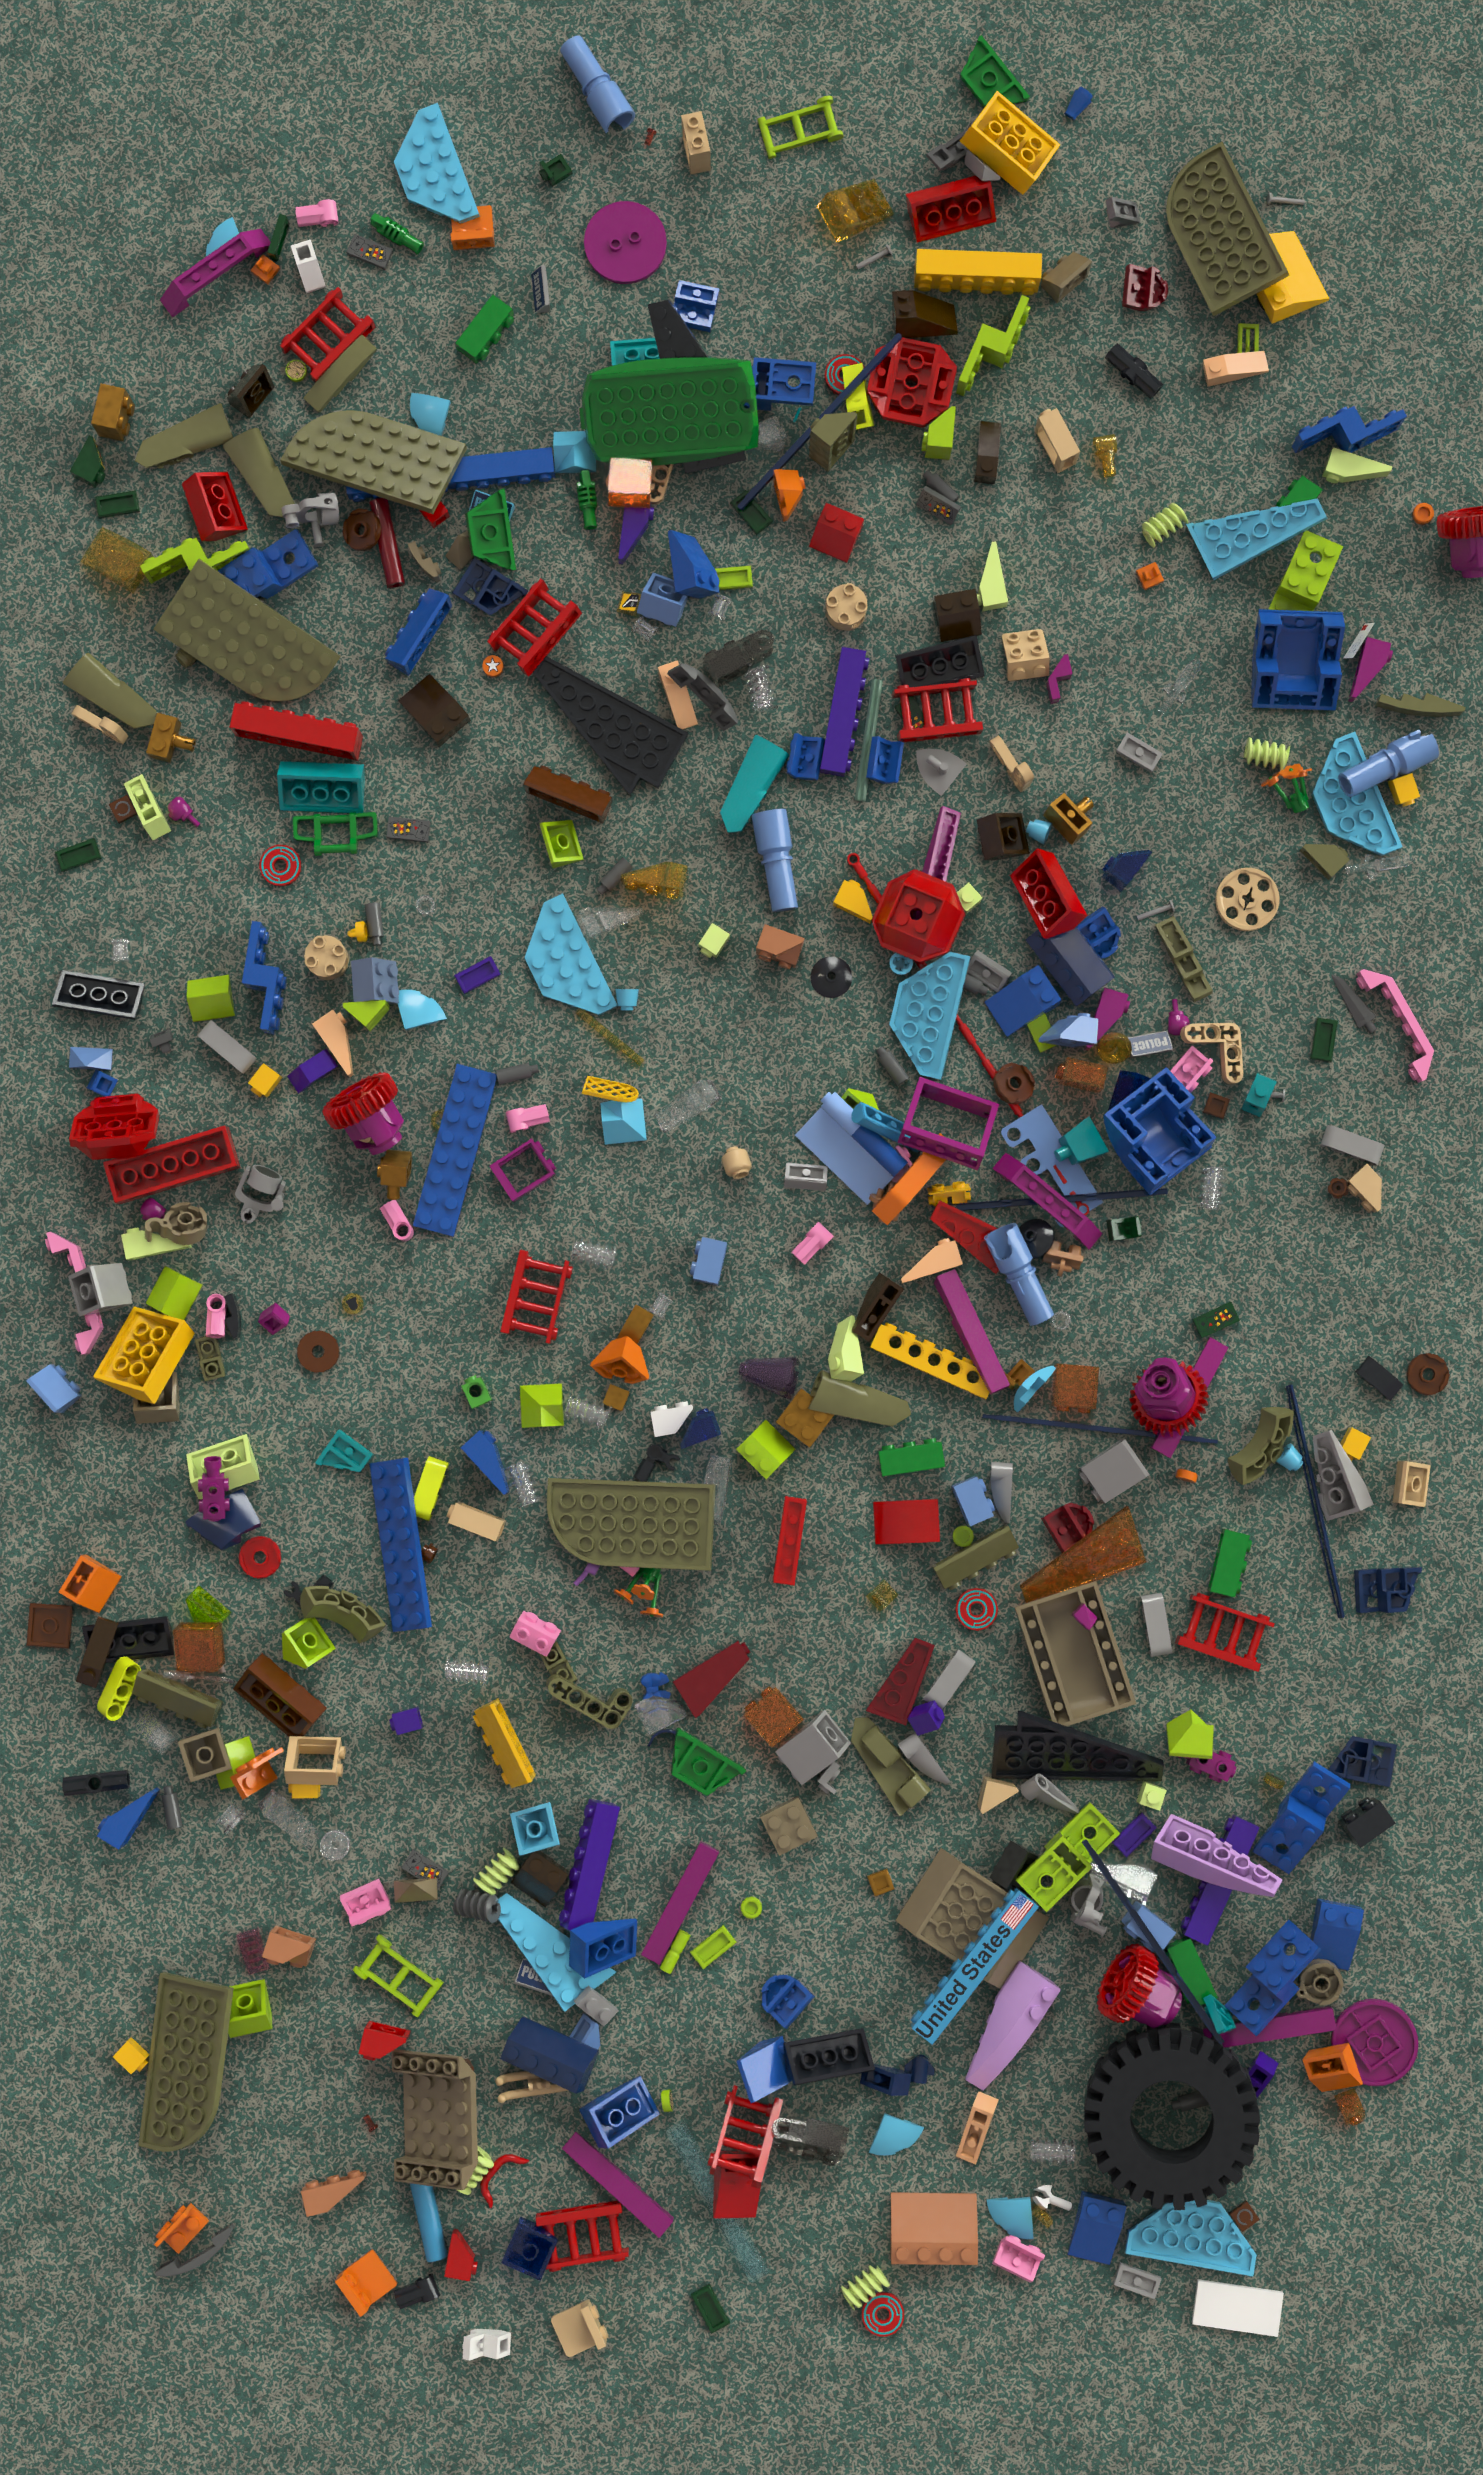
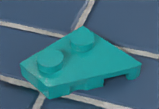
[315,1429,373,1472]
[1203,1994,1236,2034]

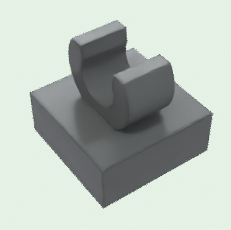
[149,1028,173,1054]

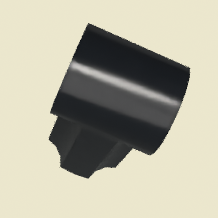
[394,2274,440,2309]

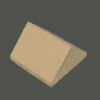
[1392,1461,1431,1507]
[977,1776,1019,1814]

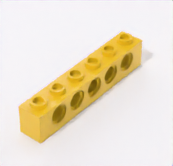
[869,1322,989,1399]

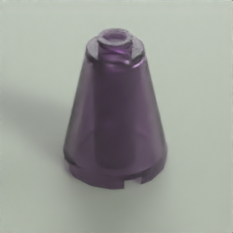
[739,1357,799,1399]

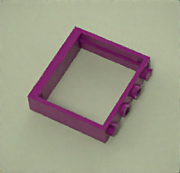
[897,1077,999,1170]

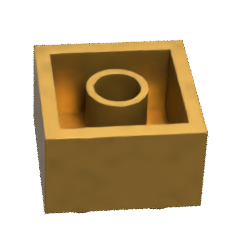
[91,383,135,441]
[776,1388,834,1448]

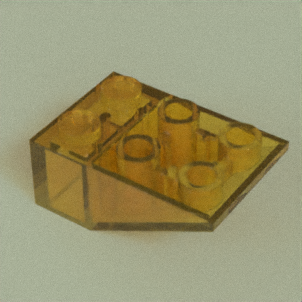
[817,179,894,242]
[621,861,688,899]

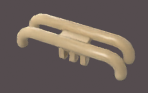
[495,2071,569,2103]

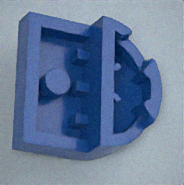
[1077,906,1121,959]
[761,1975,815,2029]

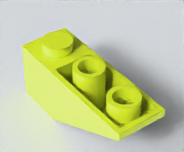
[842,363,874,430]

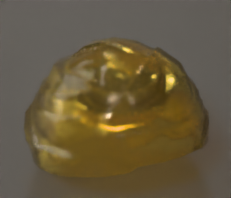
[1097,1032,1132,1064]

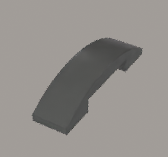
[926,120,974,171]
[667,663,739,731]
[155,2223,235,2277]

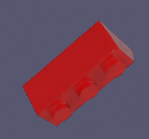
[182,472,248,542]

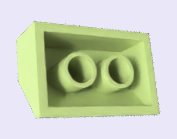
[186,1434,260,1499]

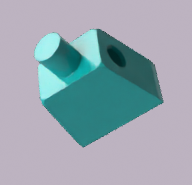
[1241,1073,1277,1117]
[1054,1116,1109,1165]

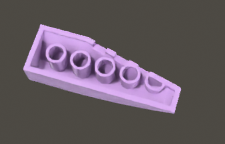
[1151,1814,1282,1897]
[965,1960,1061,2090]

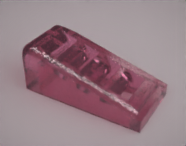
[236,1927,270,1975]

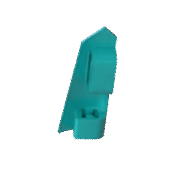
[720,735,790,833]

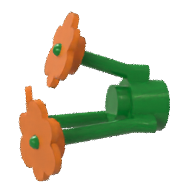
[1261,764,1312,813]
[614,1568,663,1617]

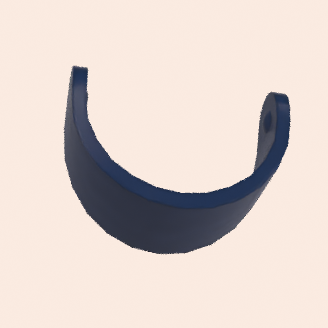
[647,1728,676,1747]

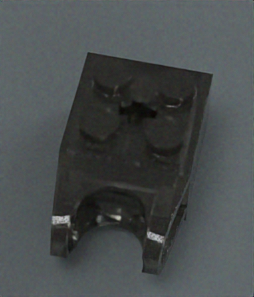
[703,630,774,688]
[772,2117,849,2166]

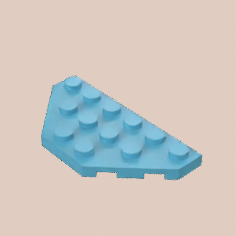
[394,103,480,224]
[1311,732,1403,856]
[525,893,618,1015]
[889,952,971,1080]
[1125,2200,1257,2276]

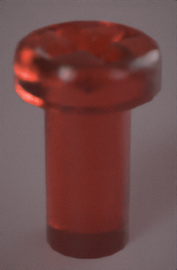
[644,128,657,146]
[363,2115,378,2132]

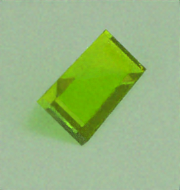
[186,1586,231,1627]

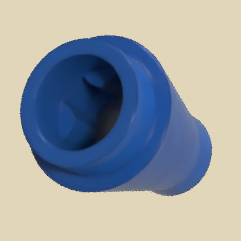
[1064,87,1093,121]

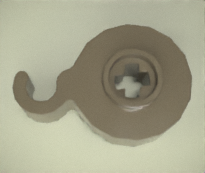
[144,1202,207,1245]
[1286,1958,1344,2006]

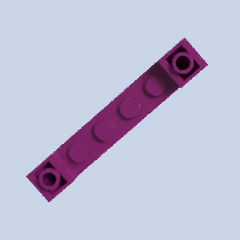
[160,228,270,318]
[992,1153,1103,1250]

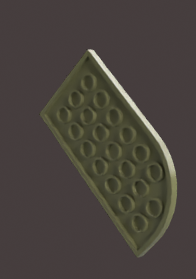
[1166,141,1290,316]
[280,410,467,514]
[153,558,341,701]
[547,1478,716,1571]
[138,1972,234,2152]

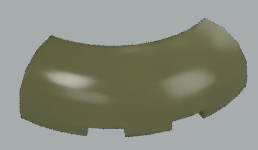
[1228,1407,1294,1485]
[300,1586,386,1644]

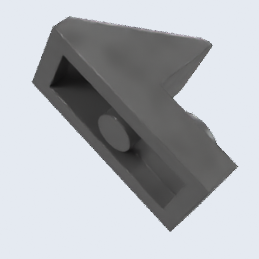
[1105,197,1140,229]

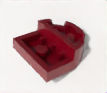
[1122,264,1168,311]
[1041,1503,1094,1555]

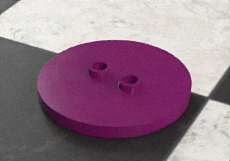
[584,201,667,284]
[1331,1999,1418,2086]

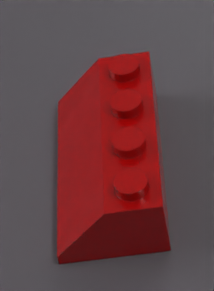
[905,176,996,243]
[1010,848,1088,939]

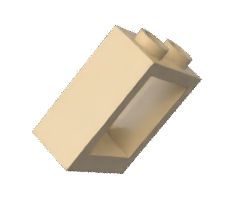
[681,111,711,174]
[1035,408,1080,473]
[446,1502,507,1541]
[284,1736,346,1785]

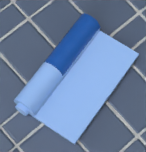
[795,1092,908,1205]

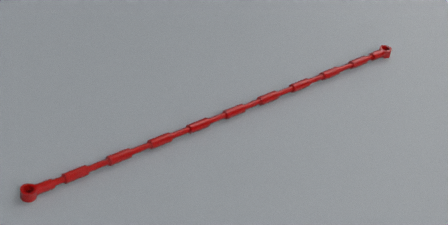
[847,853,1089,1215]

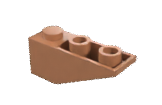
[301,2169,367,2217]

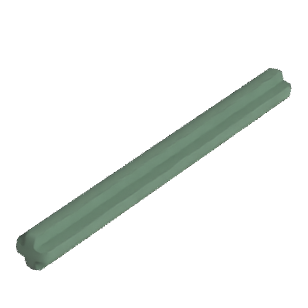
[855,679,883,802]

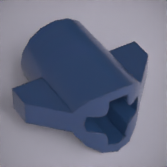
[904,2055,935,2084]

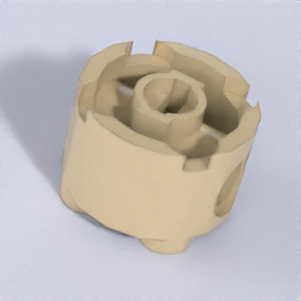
[826,583,867,631]
[304,935,349,980]

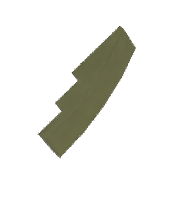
[304,335,377,412]
[1375,693,1466,717]
[1155,916,1213,1002]

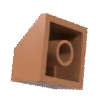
[756,924,805,969]
[262,1926,316,1968]

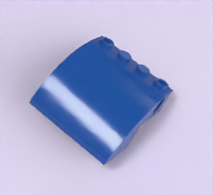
[1251,609,1345,710]
[1103,1067,1216,1195]

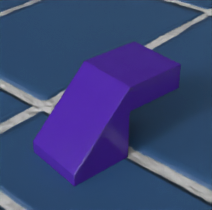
[287,1049,338,1094]

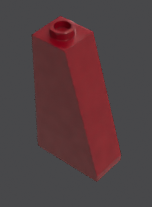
[673,1640,751,1718]

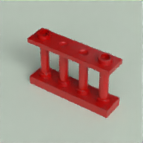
[280,287,376,383]
[487,578,582,677]
[892,678,983,743]
[500,1250,573,1344]
[773,1496,807,1586]
[1175,1593,1275,1672]
[707,2085,783,2189]
[536,2200,629,2272]

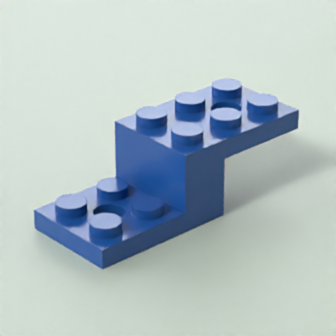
[745,357,816,411]
[1292,406,1407,454]
[218,529,319,599]
[242,921,287,1035]
[1252,1761,1351,1874]
[1224,1920,1322,2036]

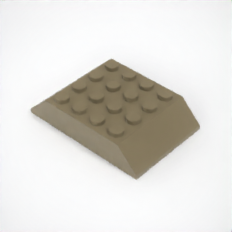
[1015,1581,1136,1726]

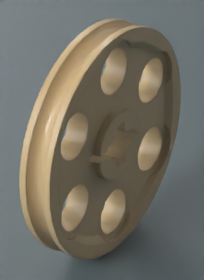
[1215,868,1279,931]

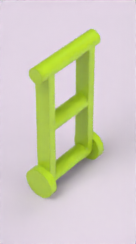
[757,96,844,159]
[353,1934,444,2018]

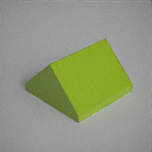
[540,820,584,869]
[187,975,235,1022]
[343,1000,390,1032]
[146,1266,202,1320]
[216,1736,256,1790]

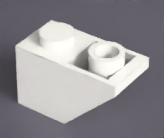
[291,240,326,294]
[651,1401,693,1437]

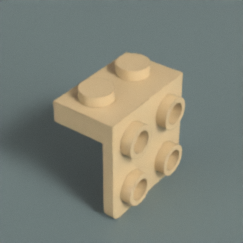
[1002,629,1050,681]
[551,2299,609,2357]

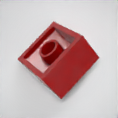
[809,503,864,563]
[358,2021,411,2061]

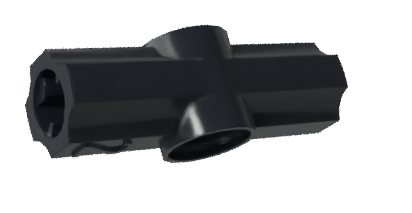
[1105,343,1163,399]
[62,1769,130,1796]

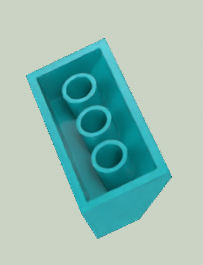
[277,761,365,813]

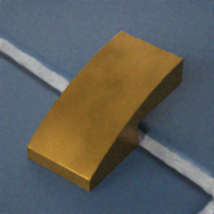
[616,1305,654,1345]

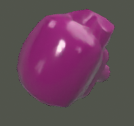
[167,797,200,827]
[1168,999,1190,1036]
[140,1198,167,1221]

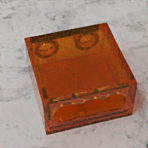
[608,458,652,508]
[1055,1057,1108,1093]
[1052,1363,1099,1413]
[173,1622,225,1673]
[744,1685,804,1747]

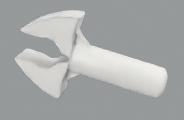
[1032,2185,1072,2211]

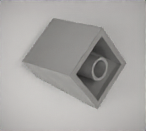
[68,1263,133,1317]
[1079,1439,1150,1503]
[775,1710,851,1785]

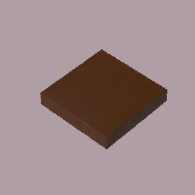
[26,1603,73,1649]

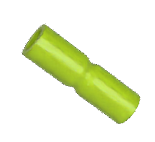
[660,1929,691,1974]

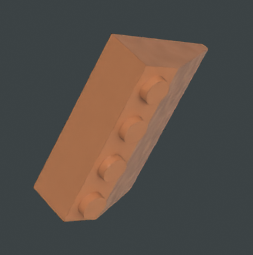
[890,2192,978,2265]

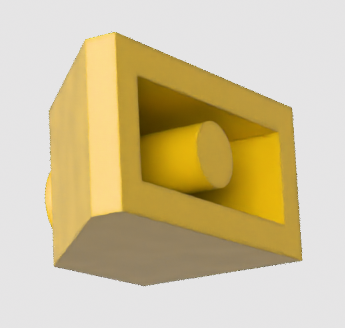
[833,880,873,924]

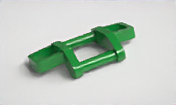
[293,812,378,856]

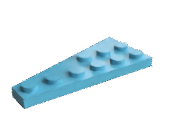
[1186,498,1328,580]
[498,1893,616,2012]

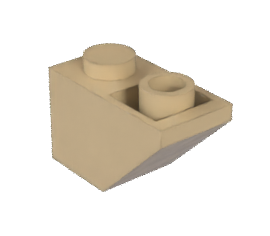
[1347,1164,1382,1213]

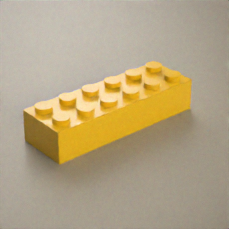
[914,249,1042,295]

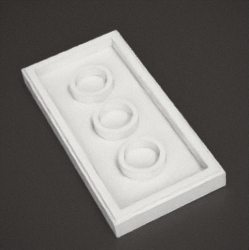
[1192,2279,1284,2337]

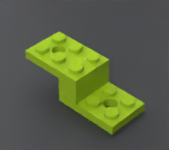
[956,295,1031,396]
[1268,530,1343,611]
[140,538,249,584]
[1016,1801,1120,1912]

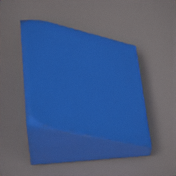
[87,1070,118,1097]

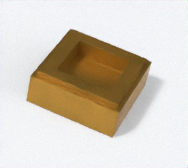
[602,1384,630,1411]
[867,1868,894,1896]

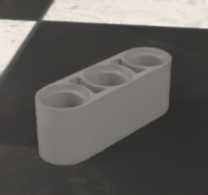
[197,1020,257,1074]
[1320,1125,1385,1166]
[1140,1593,1172,1657]
[923,1649,976,1709]

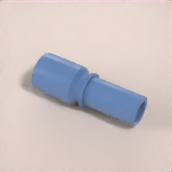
[560,36,635,133]
[1338,730,1439,797]
[752,809,798,912]
[984,1223,1054,1326]

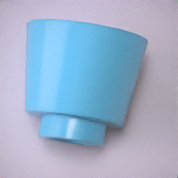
[1026,819,1052,845]
[889,953,913,975]
[615,989,639,1010]
[1276,1443,1303,1471]

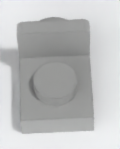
[817,1761,840,1794]

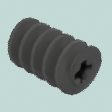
[453,1889,501,1923]

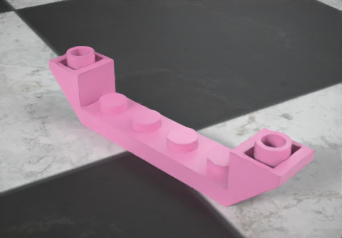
[1356,969,1434,1083]
[45,1232,104,1355]

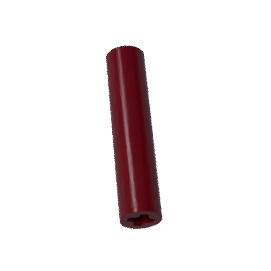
[369,498,405,589]

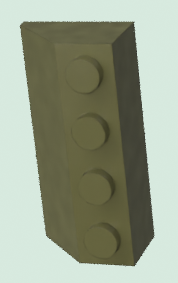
[809,412,858,472]
[931,1525,1019,1590]
[132,1669,223,1728]

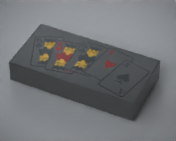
[346,234,393,270]
[916,486,961,525]
[386,817,431,843]
[401,1849,449,1890]

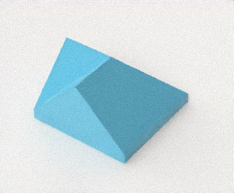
[553,431,596,473]
[601,1099,647,1145]
[510,1802,560,1856]

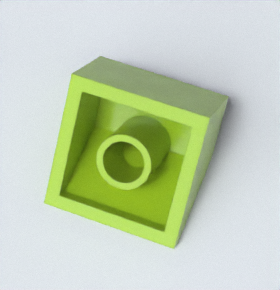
[921,406,956,460]
[736,1420,796,1479]
[228,1979,272,2038]

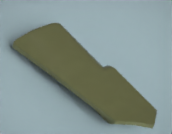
[135,403,234,469]
[223,428,295,518]
[63,653,157,729]
[808,1370,911,1427]
[851,1717,931,1816]

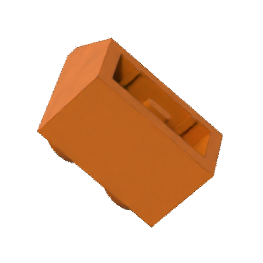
[59,1554,122,1613]
[1302,2043,1363,2092]

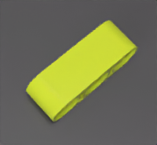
[414,1456,449,1521]
[97,1656,141,1721]

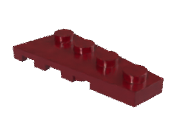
[866,1637,935,1726]

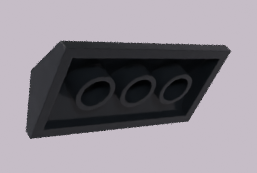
[895,635,985,688]
[52,970,145,1020]
[82,1616,174,1663]
[783,2028,875,2086]

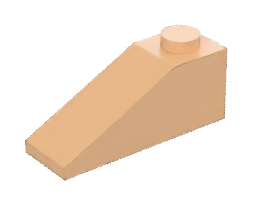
[1203,351,1269,387]
[658,660,698,730]
[312,1010,353,1077]
[900,1238,963,1284]
[956,2092,999,2165]

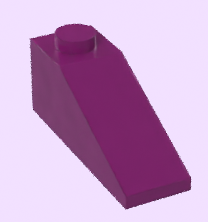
[1348,637,1393,702]
[1084,987,1130,1051]

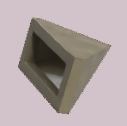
[445,530,474,571]
[394,1878,438,1903]

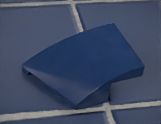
[452,557,528,616]
[185,1488,261,1551]
[1354,1567,1422,1613]
[1327,1736,1397,1787]

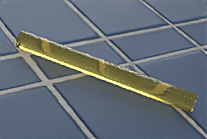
[575,1008,645,1066]

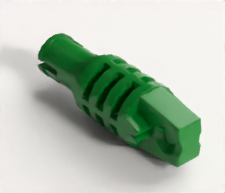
[370,213,424,254]
[576,470,597,530]

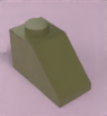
[1299,844,1350,880]

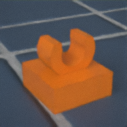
[251,254,280,285]
[1136,562,1164,590]

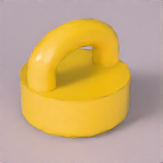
[347,921,368,943]

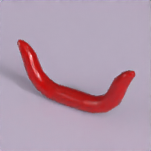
[480,2154,529,2208]

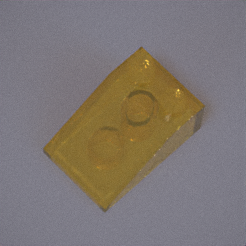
[80,527,154,594]

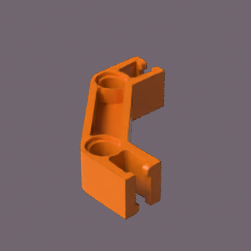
[872,1133,946,1225]

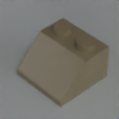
[1041,252,1092,303]
[133,1372,180,1424]
[178,1728,232,1782]

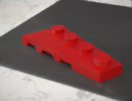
[930,1200,998,1274]

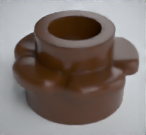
[1328,1178,1349,1199]
[421,1543,438,1564]

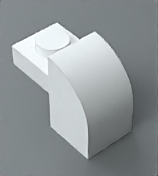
[462,2329,511,2361]

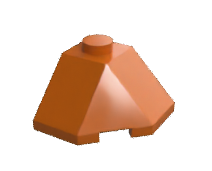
[773,469,806,522]
[590,1336,649,1384]

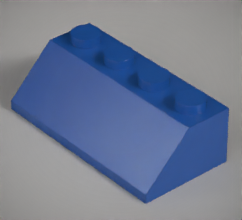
[385,588,452,676]

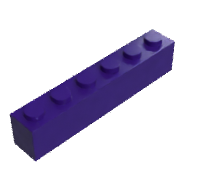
[820,647,869,777]
[559,1799,620,1930]
[1180,1815,1260,1946]

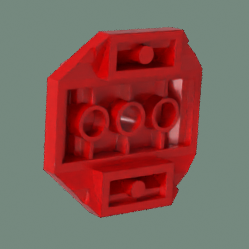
[867,337,957,428]
[872,869,966,963]
[69,1093,160,1160]

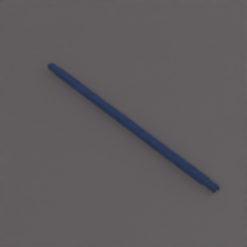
[738,333,902,510]
[931,1188,1168,1212]
[1286,1384,1345,1618]
[981,1414,1218,1444]
[1082,1839,1224,2044]

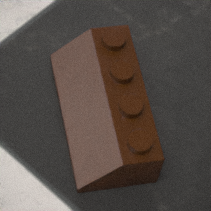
[523,765,613,824]
[233,1653,327,1737]

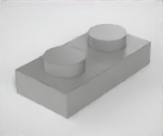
[1116,732,1163,773]
[574,1985,619,2026]
[1113,2262,1162,2299]

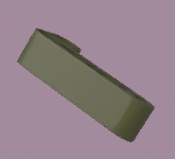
[546,1674,633,1729]

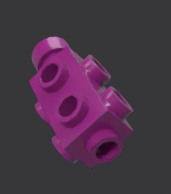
[198,1456,230,1521]
[1176,1750,1236,1783]

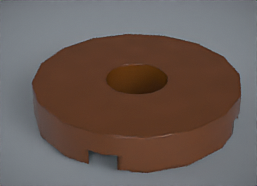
[342,508,381,551]
[993,1062,1035,1105]
[297,1331,340,1372]
[1406,1353,1450,1395]

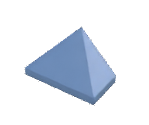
[69,1047,113,1070]
[569,2013,600,2049]

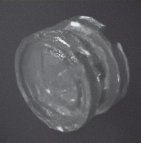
[215,1801,247,1836]
[320,1829,351,1861]

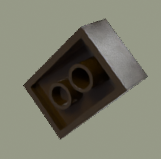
[892,290,958,338]
[227,364,275,419]
[398,674,471,747]

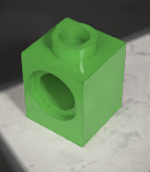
[461,1375,492,1409]

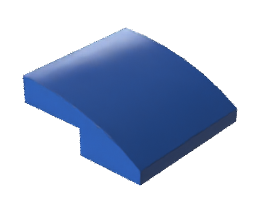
[673,280,719,332]

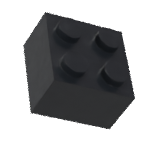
[1338,1797,1396,1848]

